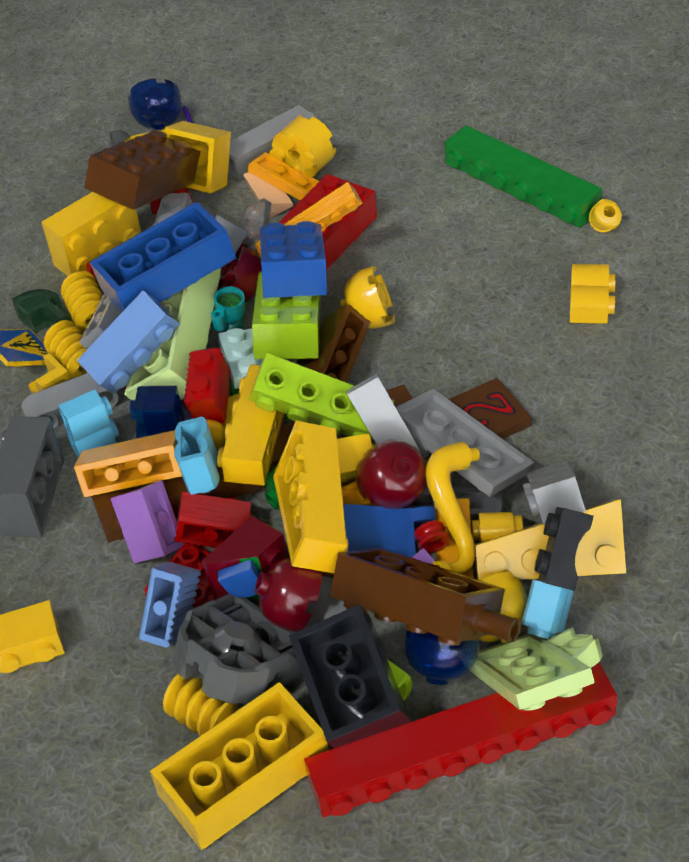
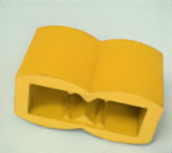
[570,264,615,324]

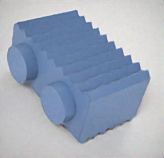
[139,562,201,648]

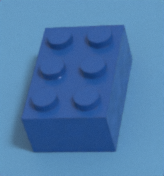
[260,221,327,298]

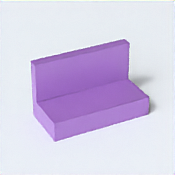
[110,480,184,563]

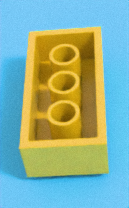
[150,682,329,851]

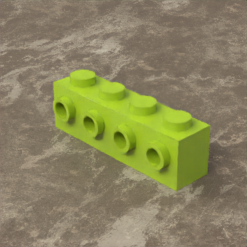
[248,353,394,444]

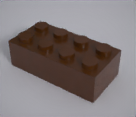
[84,130,201,210]

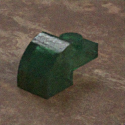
[12,289,71,334]

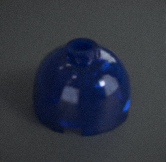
[128,79,181,130]
[404,629,481,685]

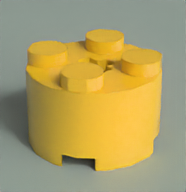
[269,115,336,177]

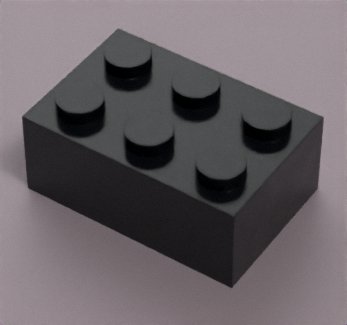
[289,604,411,748]

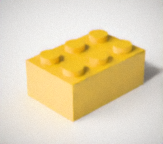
[41,192,141,276]

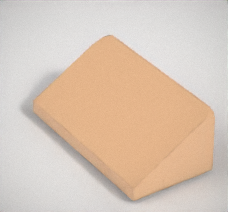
[243,172,294,219]

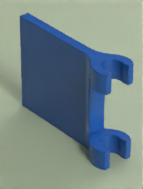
[343,504,436,561]

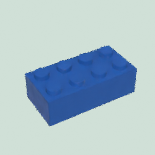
[90,201,236,312]

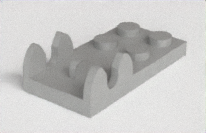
[396,389,535,497]

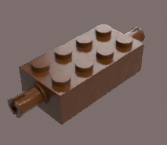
[322,547,521,646]

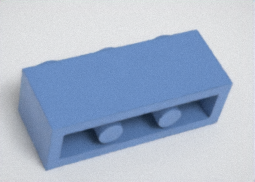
[77,290,180,394]

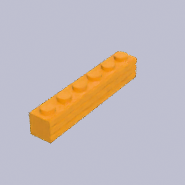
[254,182,363,257]

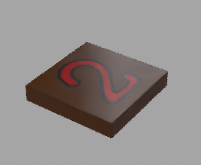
[448,378,532,439]

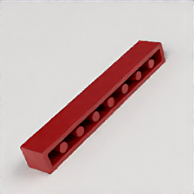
[304,662,617,818]

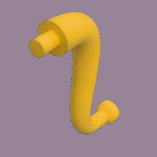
[425,442,480,574]

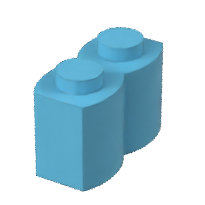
[58,389,119,458]
[174,417,220,495]
[521,579,574,639]

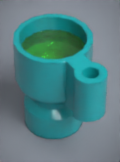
[211,286,246,333]

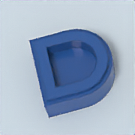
[218,560,261,597]

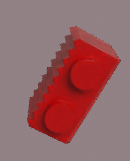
[183,348,231,424]
[175,491,251,549]

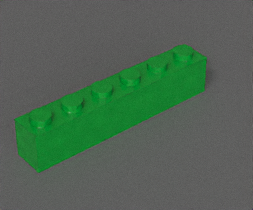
[444,125,602,228]

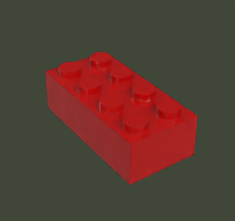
[278,174,377,271]

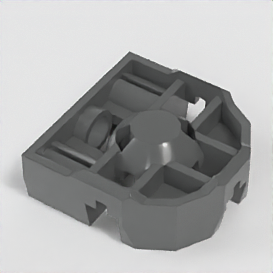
[173,594,303,704]

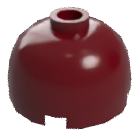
[217,243,262,303]
[355,439,427,510]
[254,557,322,632]

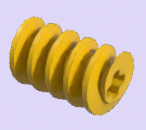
[60,271,103,334]
[44,320,88,379]
[163,673,242,736]

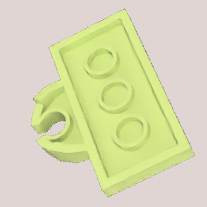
[465,627,603,711]

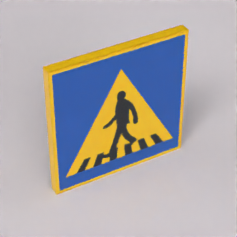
[0,329,48,367]

